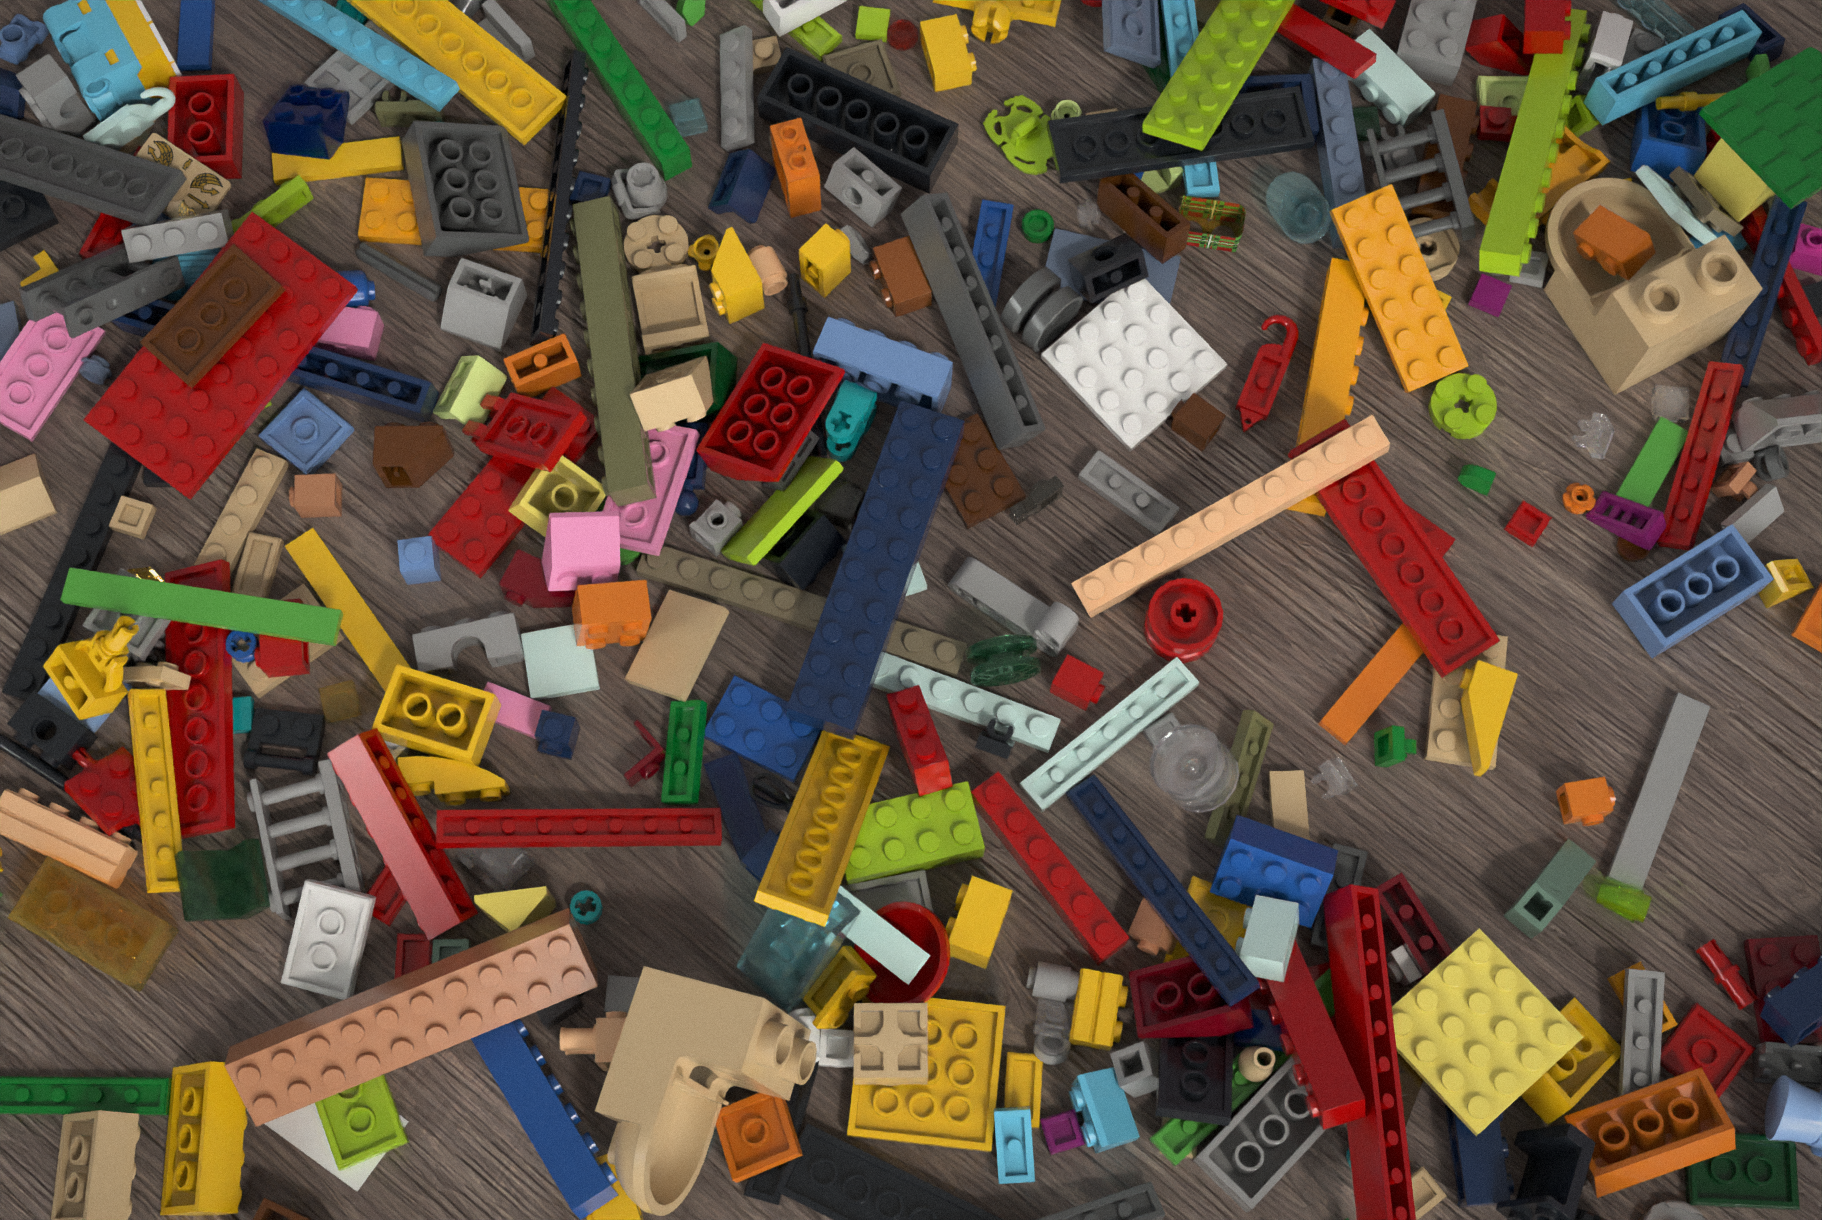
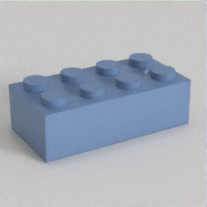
[813,317,953,413]
[1612,524,1774,659]

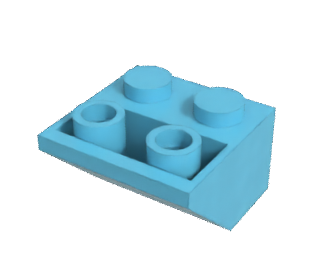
[1069,1067,1140,1154]

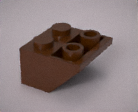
[373,422,454,488]

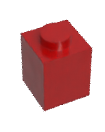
[1050,654,1106,711]

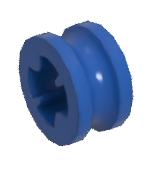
[226,630,260,663]

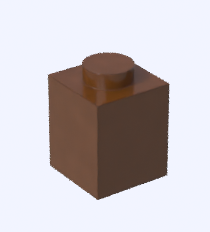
[1171,393,1226,452]

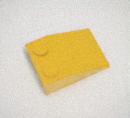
[1521,997,1621,1125]

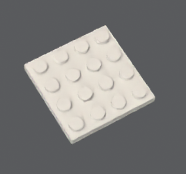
[1041,279,1227,452]

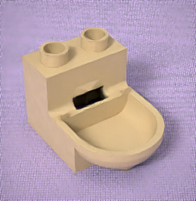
[1544,178,1763,395]
[595,966,817,1216]

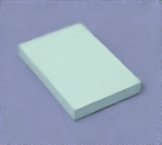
[1635,165,1717,245]

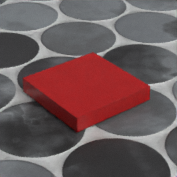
[1660,1003,1756,1098]

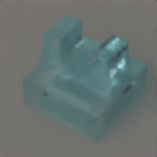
[669,98,708,138]

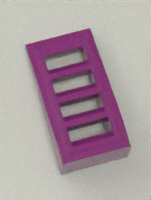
[1586,491,1666,550]

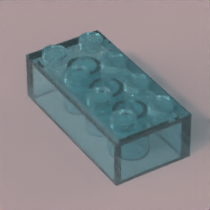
[736,892,861,1013]

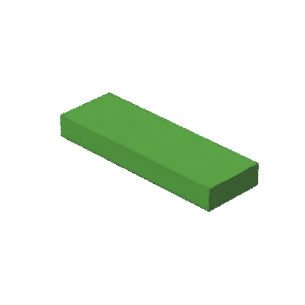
[1615,416,1688,507]

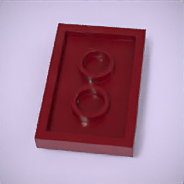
[1743,935,1822,1045]

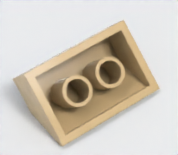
[51,1110,140,1220]

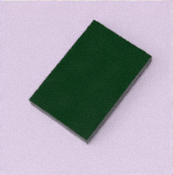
[1685,1133,1800,1210]

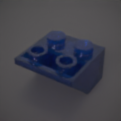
[262,84,350,160]

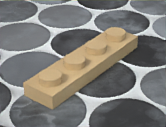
[194,448,289,576]

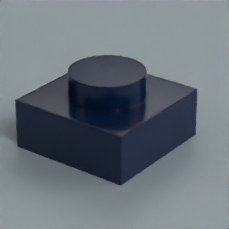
[570,171,612,205]

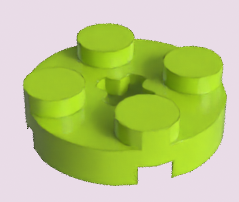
[1428,373,1497,439]

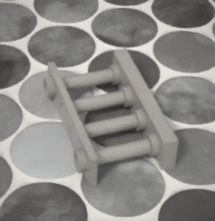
[247,759,367,920]

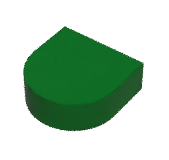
[1458,464,1496,496]

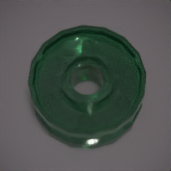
[966,634,1041,687]

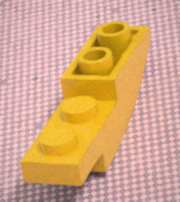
[397,756,510,806]

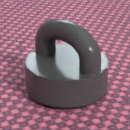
[1753,445,1789,481]

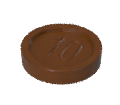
[1616,537,1651,562]

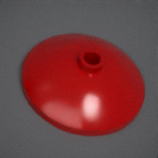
[854,902,950,1003]

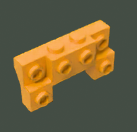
[1468,126,1610,227]

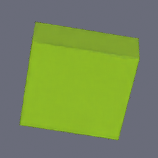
[855,6,890,42]

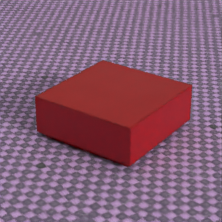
[1503,500,1552,547]

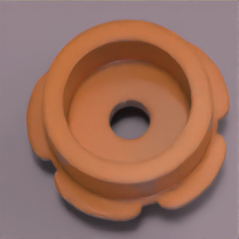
[1562,483,1596,515]

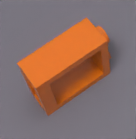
[770,117,822,218]

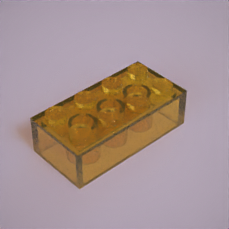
[7,856,179,992]

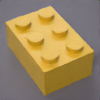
[371,664,501,767]

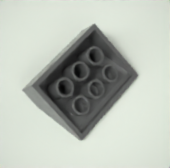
[402,121,529,257]

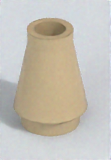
[1238,1046,1275,1082]

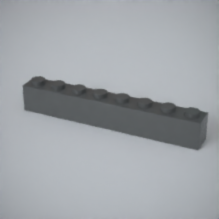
[901,193,1046,450]

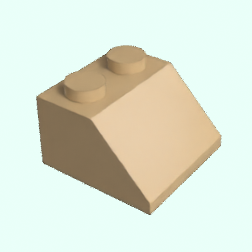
[629,356,713,432]

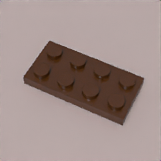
[140,244,285,388]

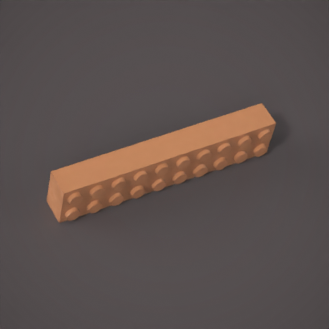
[224,908,598,1127]

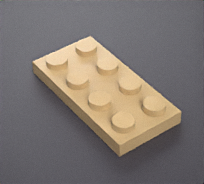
[1424,635,1508,770]

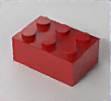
[167,74,244,179]

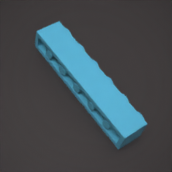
[1583,10,1762,125]

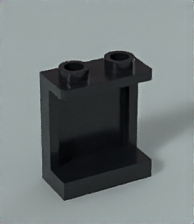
[1496,1123,1596,1220]

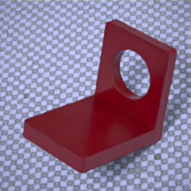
[624,720,666,787]

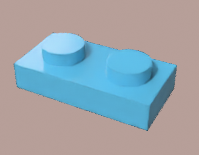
[994,1106,1035,1184]

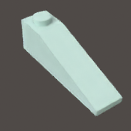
[827,885,930,985]

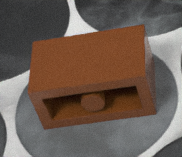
[869,236,932,318]

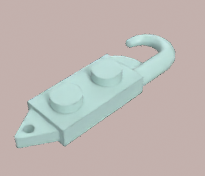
[83,87,176,151]

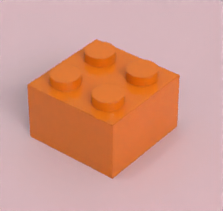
[572,580,652,649]

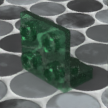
[174,839,270,922]

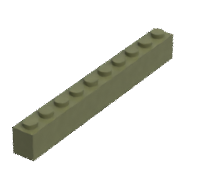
[570,196,657,507]

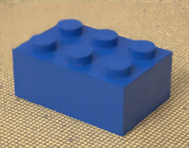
[1210,815,1338,928]

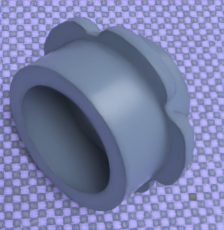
[79,355,112,385]

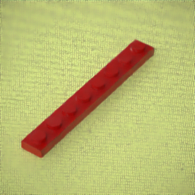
[1705,129,1822,366]
[436,808,722,848]

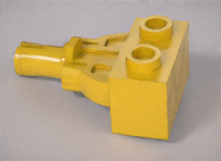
[43,616,139,720]

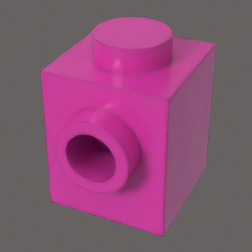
[1789,223,1822,276]

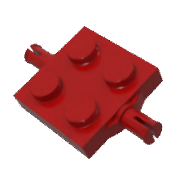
[64,746,141,836]

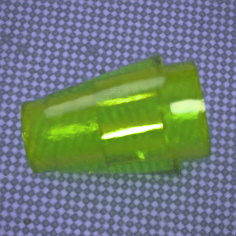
[1595,883,1652,923]

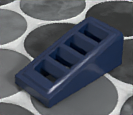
[1718,3,1785,62]

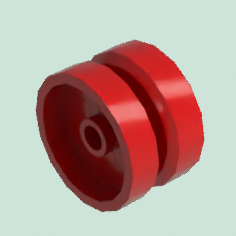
[1143,578,1223,664]

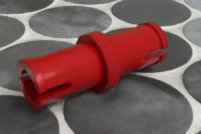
[1695,939,1759,1011]

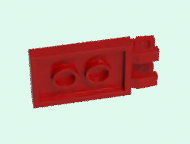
[462,392,587,472]

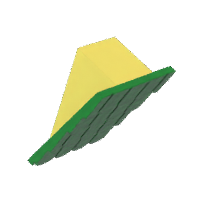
[1694,47,1822,222]

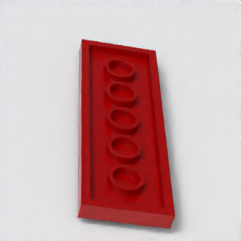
[427,386,598,579]

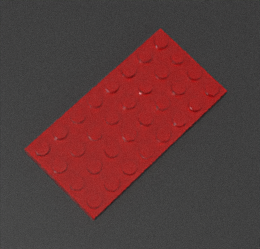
[83,212,358,500]

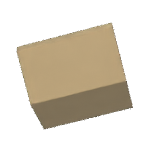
[0,453,58,535]

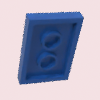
[704,675,823,783]

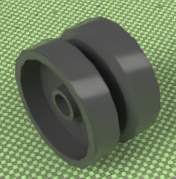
[1000,267,1083,352]

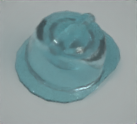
[1266,172,1332,244]

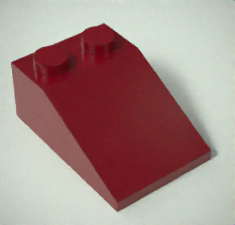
[1129,945,1254,1038]

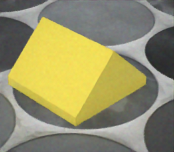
[474,886,556,933]

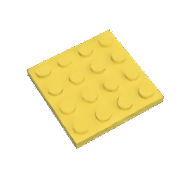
[1392,928,1583,1136]

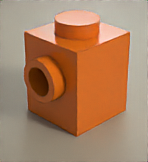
[1556,777,1615,826]

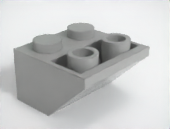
[440,258,528,352]

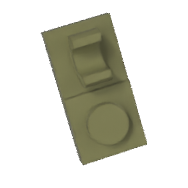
[375,91,446,127]

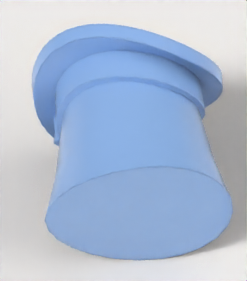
[1765,1075,1822,1158]

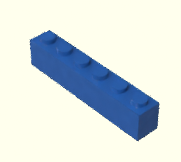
[471,1019,618,1220]

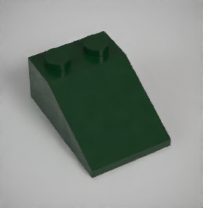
[638,341,738,423]

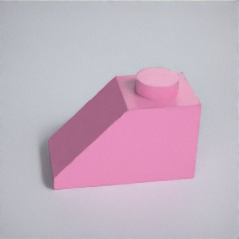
[314,306,384,361]

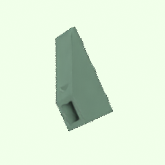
[1503,838,1596,939]

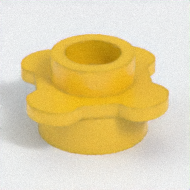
[688,234,719,271]

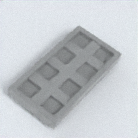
[304,20,411,125]

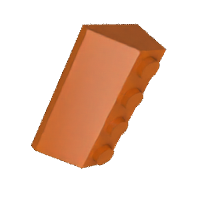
[1564,1067,1736,1198]

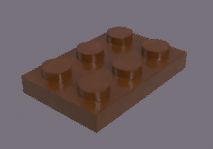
[944,413,1026,529]

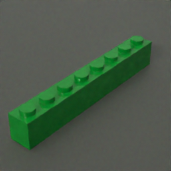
[545,0,692,181]

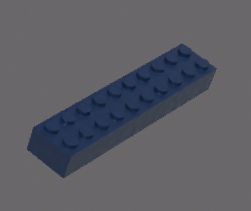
[787,400,964,741]

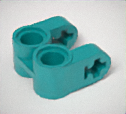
[825,379,878,462]

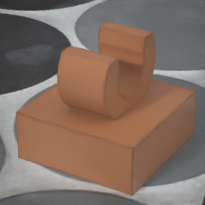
[1710,461,1758,502]

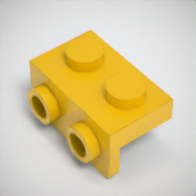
[802,946,877,1029]

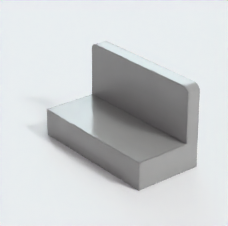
[478,0,535,63]

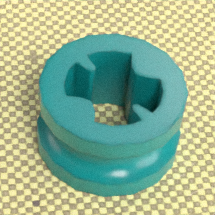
[570,890,603,925]

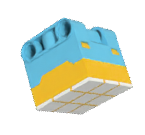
[43,0,182,123]

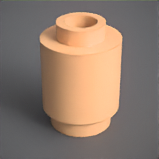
[747,245,788,296]

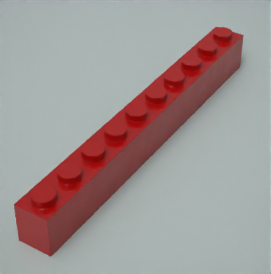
[1323,884,1416,1220]

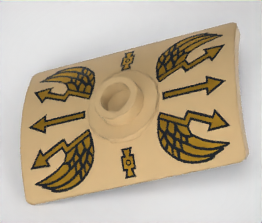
[136,133,231,219]

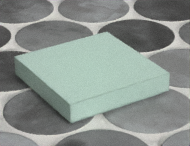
[521,624,600,701]

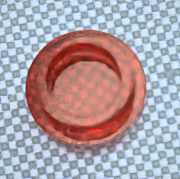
[887,19,918,51]

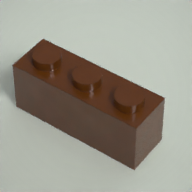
[1096,173,1191,264]

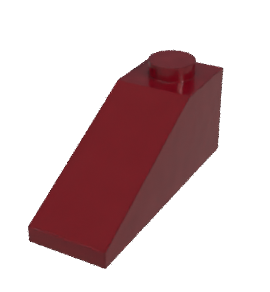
[499,549,576,608]

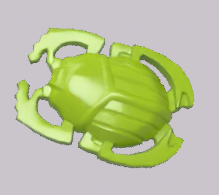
[983,95,1053,175]

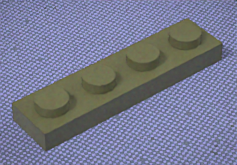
[1204,710,1274,849]

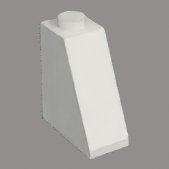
[1576,11,1633,94]

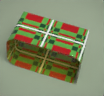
[1179,196,1246,252]

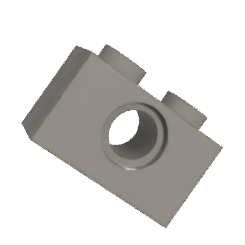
[824,147,902,227]

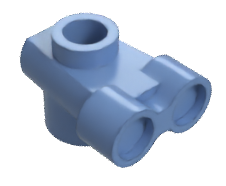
[0,14,50,65]

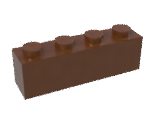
[1408,94,1480,220]

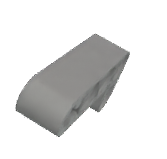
[948,557,1079,657]

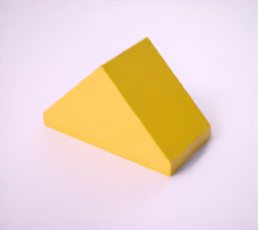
[1758,558,1814,608]

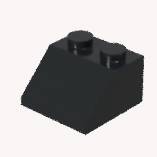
[758,509,846,591]

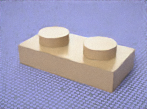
[122,662,191,690]

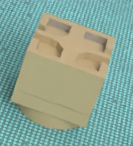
[854,1003,928,1086]

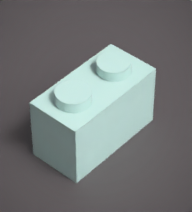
[1235,895,1299,982]

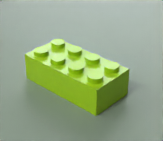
[844,781,985,885]

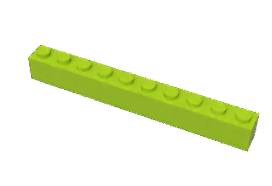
[1479,9,1591,277]

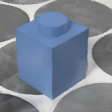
[397,536,441,585]

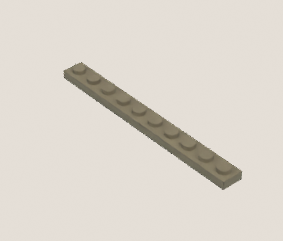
[636,546,968,678]

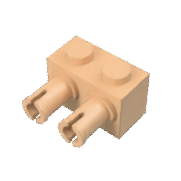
[560,1011,628,1071]

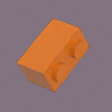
[1573,205,1656,281]
[503,333,582,398]

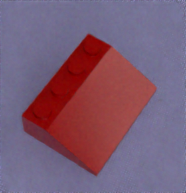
[696,343,846,482]

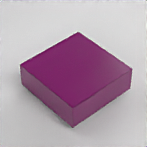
[1468,273,1512,317]
[1040,1109,1085,1156]

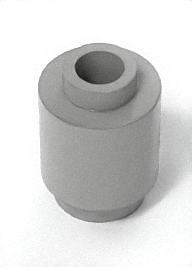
[1026,961,1080,1002]

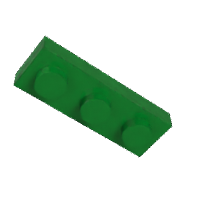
[661,700,708,805]

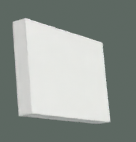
[281,879,376,1000]

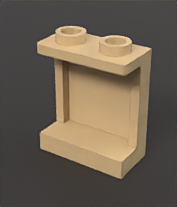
[631,264,710,355]

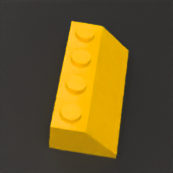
[160,1061,247,1215]

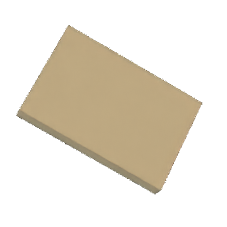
[625,590,729,702]

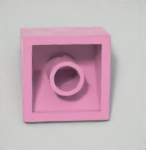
[542,511,620,591]

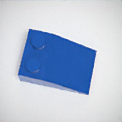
[1630,94,1707,183]

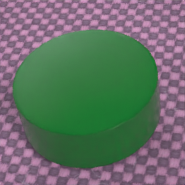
[1021,209,1054,243]

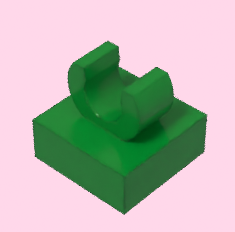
[1374,725,1417,768]

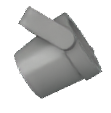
[611,162,668,219]

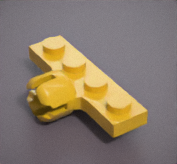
[933,0,1061,44]

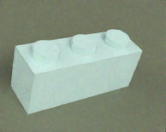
[1347,28,1436,128]

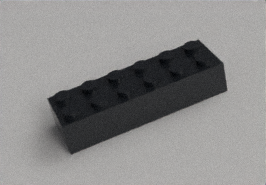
[757,47,959,194]

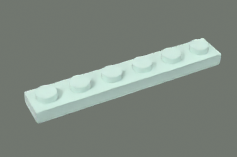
[873,653,1061,753]
[1019,657,1199,813]

